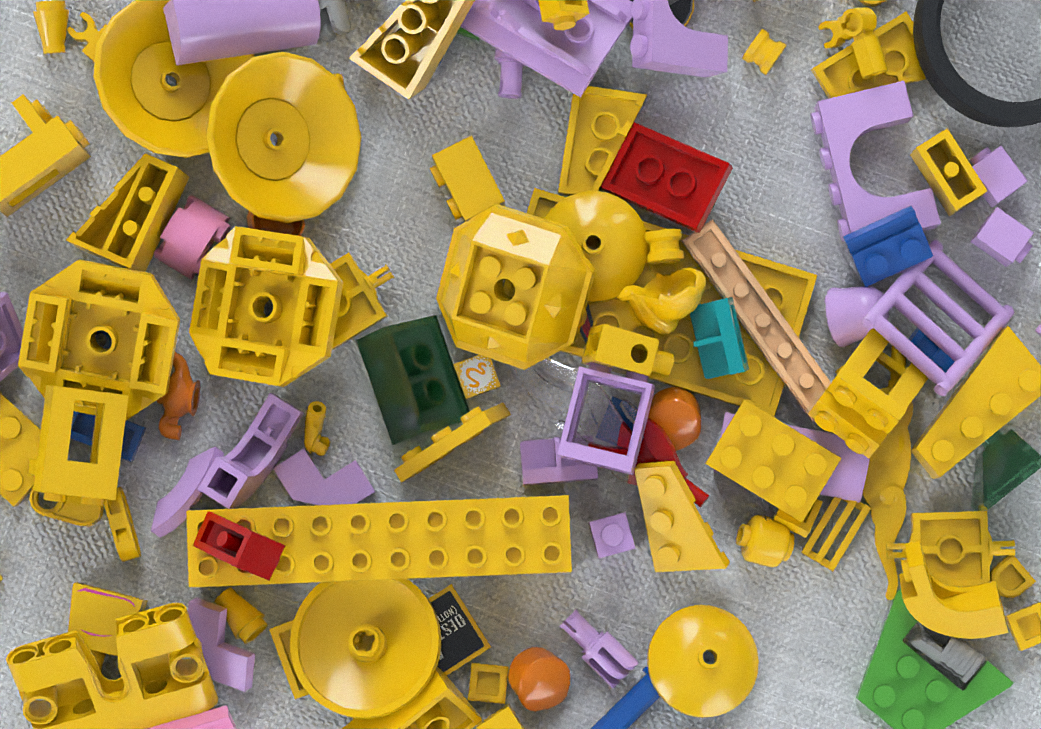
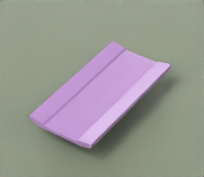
[460,0,633,98]

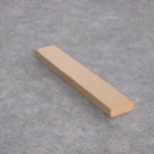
[682,219,831,423]

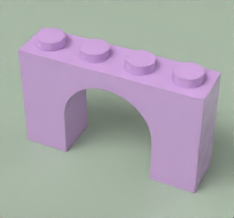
[630,0,728,77]
[810,81,941,241]

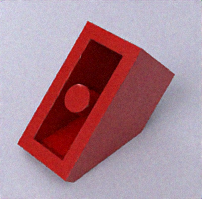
[192,511,285,581]

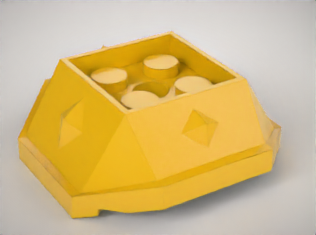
[436,204,596,370]
[189,226,343,387]
[18,259,180,421]

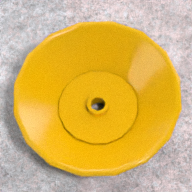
[93,0,255,158]
[206,51,362,223]

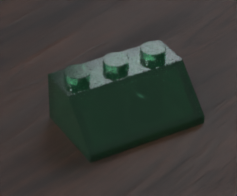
[356,315,470,445]

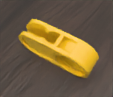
[104,486,141,562]
[29,487,104,527]

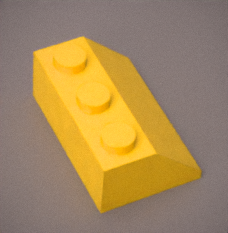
[342,667,482,729]

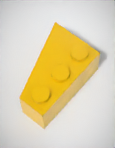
[66,153,190,272]

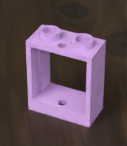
[557,363,655,475]

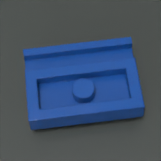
[843,206,933,287]

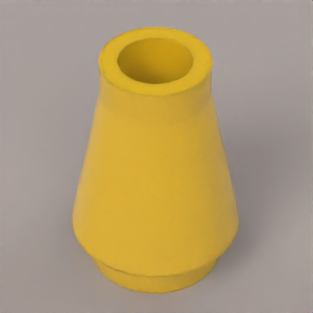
[33,0,70,54]
[215,587,268,644]

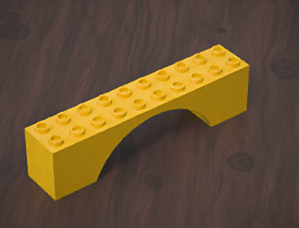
[186,495,572,588]

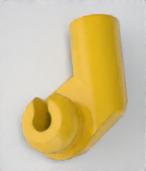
[304,401,331,456]

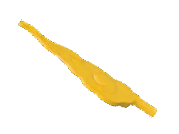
[862,345,913,600]

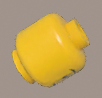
[736,515,795,567]

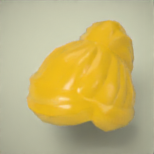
[619,268,706,334]

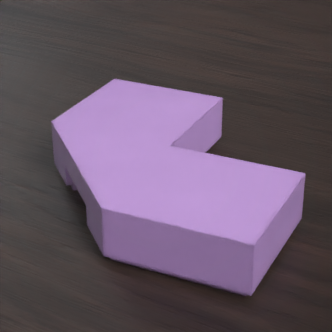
[273,448,375,505]
[188,597,255,692]

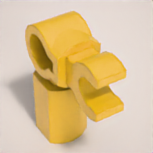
[818,7,888,79]

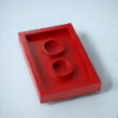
[600,122,733,233]

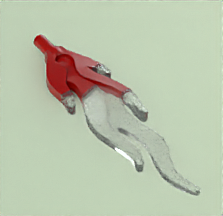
[512,357,710,508]

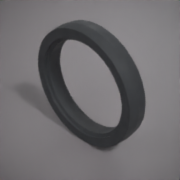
[913,0,1041,127]

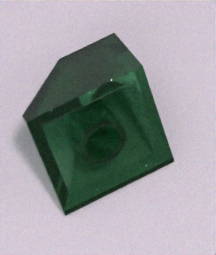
[971,429,1041,511]

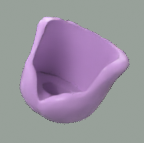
[825,286,889,347]

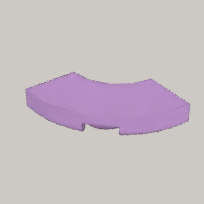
[151,447,224,537]

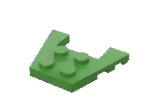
[856,589,1014,729]

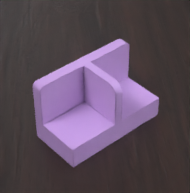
[520,435,598,486]

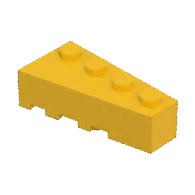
[349,0,475,100]
[911,326,1041,479]

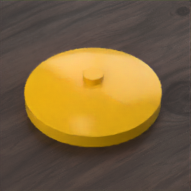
[290,579,441,719]

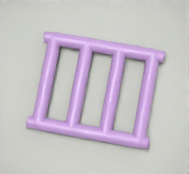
[861,240,1015,396]

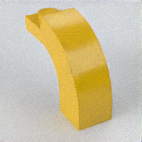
[899,540,1008,639]

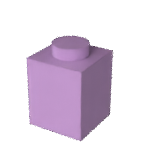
[970,146,1027,208]
[970,207,1034,267]
[588,512,635,559]

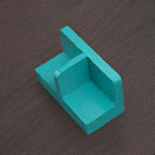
[690,297,749,379]

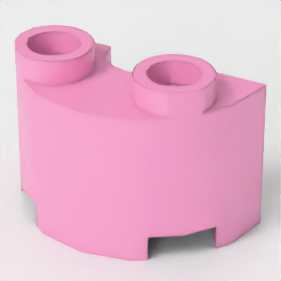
[154,195,231,280]

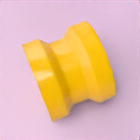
[742,29,787,75]
[645,229,684,264]

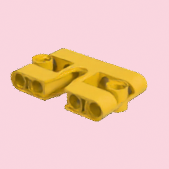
[6,602,219,729]

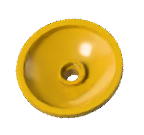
[545,191,648,302]
[647,605,759,718]

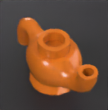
[157,352,201,440]

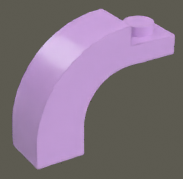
[198,393,304,509]

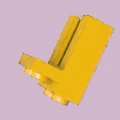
[0,94,91,217]
[808,328,928,459]
[28,385,129,506]

